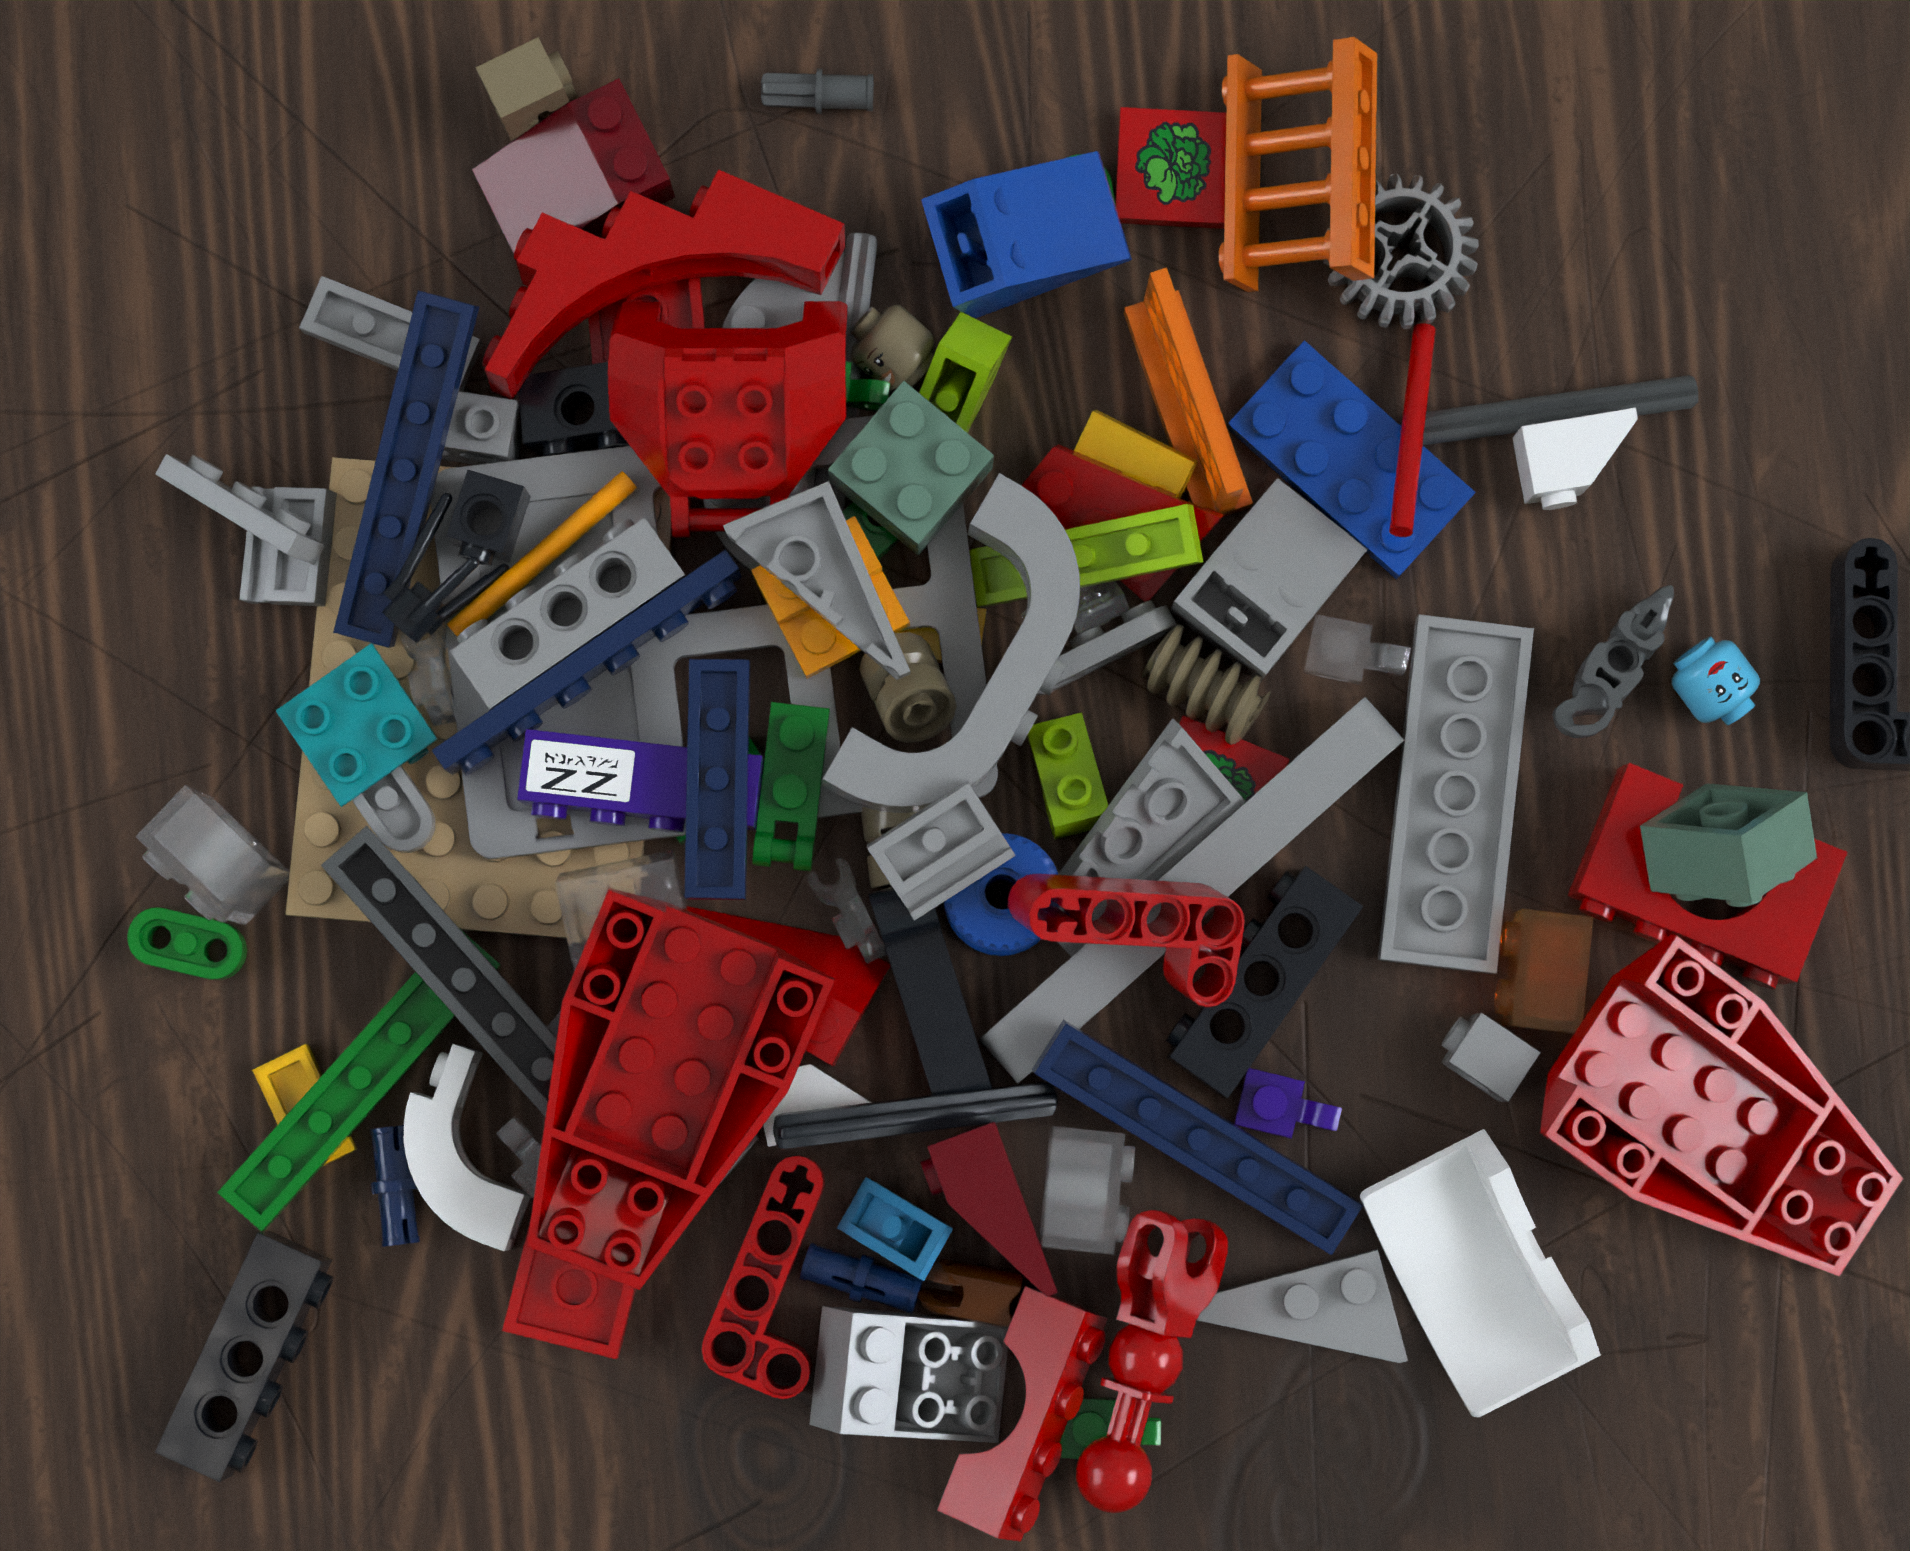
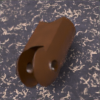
[917,1259,1023,1328]

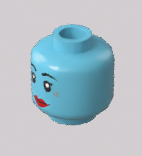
[1671,636,1760,726]

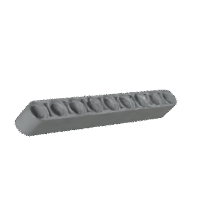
[979,697,1404,1084]

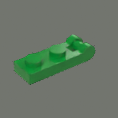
[752,702,830,872]

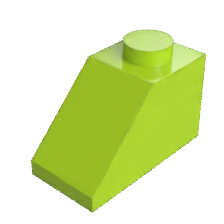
[919,312,1012,433]

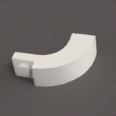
[403,1044,532,1251]

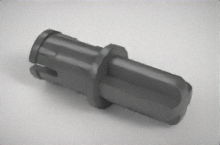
[761,68,874,114]

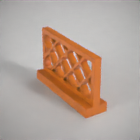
[1124,267,1253,517]

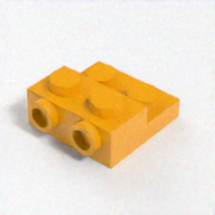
[751,516,910,679]

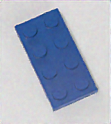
[1227,340,1476,580]

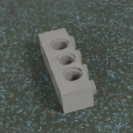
[449,517,686,710]

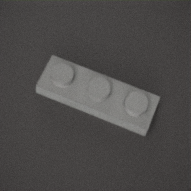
[299,276,483,392]
[155,454,325,565]

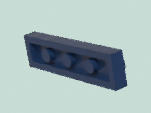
[684,659,750,900]

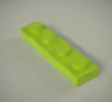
[969,504,1204,607]

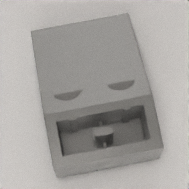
[1170,478,1368,683]
[809,1306,1008,1443]

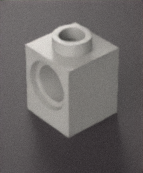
[1441,1013,1541,1102]

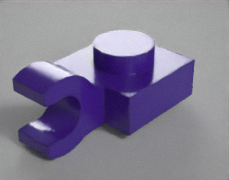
[1234,1068,1342,1139]

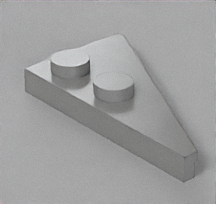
[723,481,911,680]
[1197,1249,1408,1363]

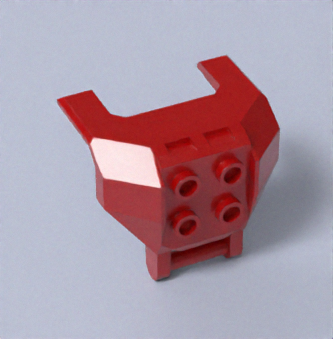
[608,301,848,538]

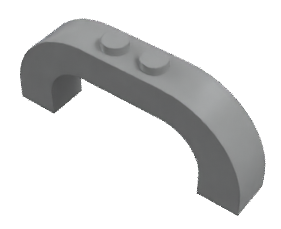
[822,473,1080,813]

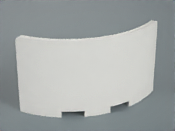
[1360,1129,1601,1417]

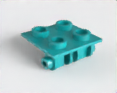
[276,643,438,807]

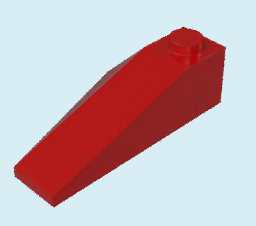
[668,902,891,1067]

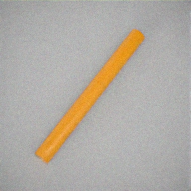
[446,471,637,636]

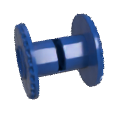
[944,833,1060,956]

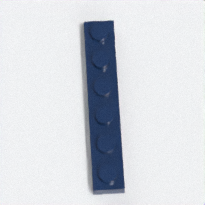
[333,290,479,648]
[431,549,742,776]
[1032,1019,1363,1255]

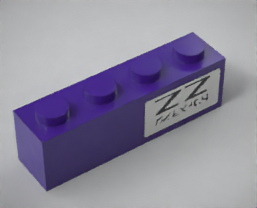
[517,729,764,833]

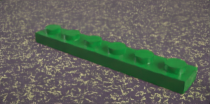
[217,927,502,1232]

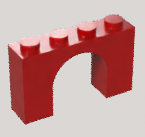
[1567,763,1848,990]

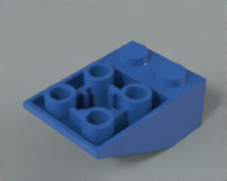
[921,151,1132,319]

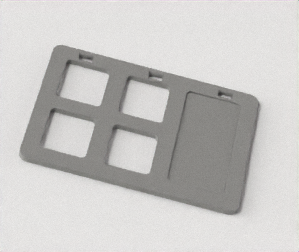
[431,411,998,859]

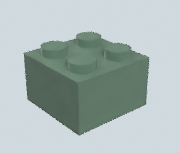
[828,381,994,556]
[1640,783,1817,907]

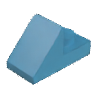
[837,1177,953,1281]

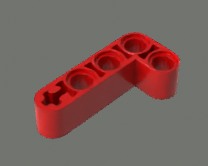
[1008,874,1244,1007]
[701,1155,825,1399]

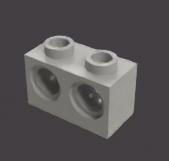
[442,391,522,465]

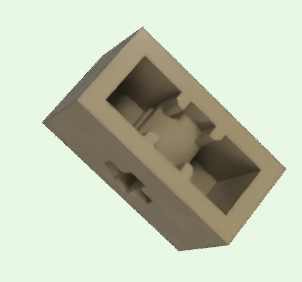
[475,37,578,142]

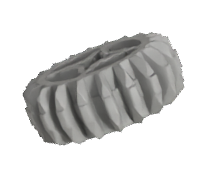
[1323,173,1479,329]

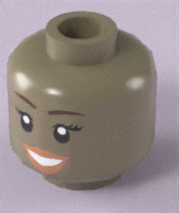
[850,305,934,390]

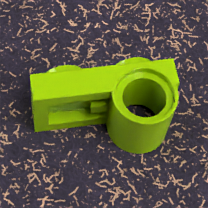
[1027,712,1109,839]

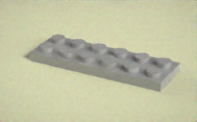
[1378,614,1534,974]

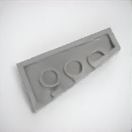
[1058,718,1246,957]

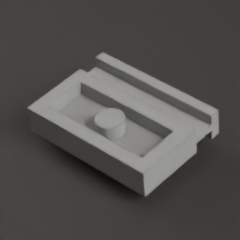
[239,486,337,607]
[867,780,1016,921]

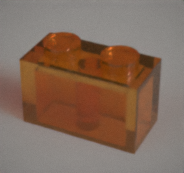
[1494,909,1593,1036]

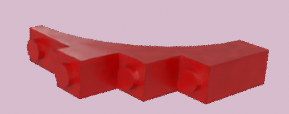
[483,169,845,400]

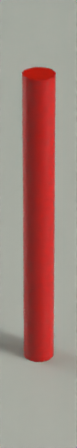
[1389,323,1436,537]

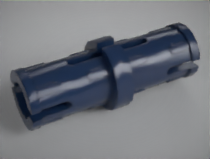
[369,1125,420,1247]
[800,1243,923,1314]

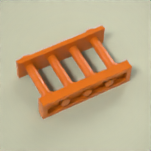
[1219,37,1377,292]

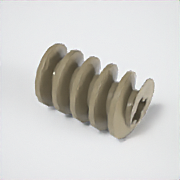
[1141,623,1271,745]

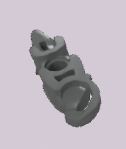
[1552,585,1674,739]

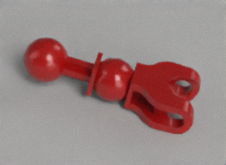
[1076,1210,1228,1513]

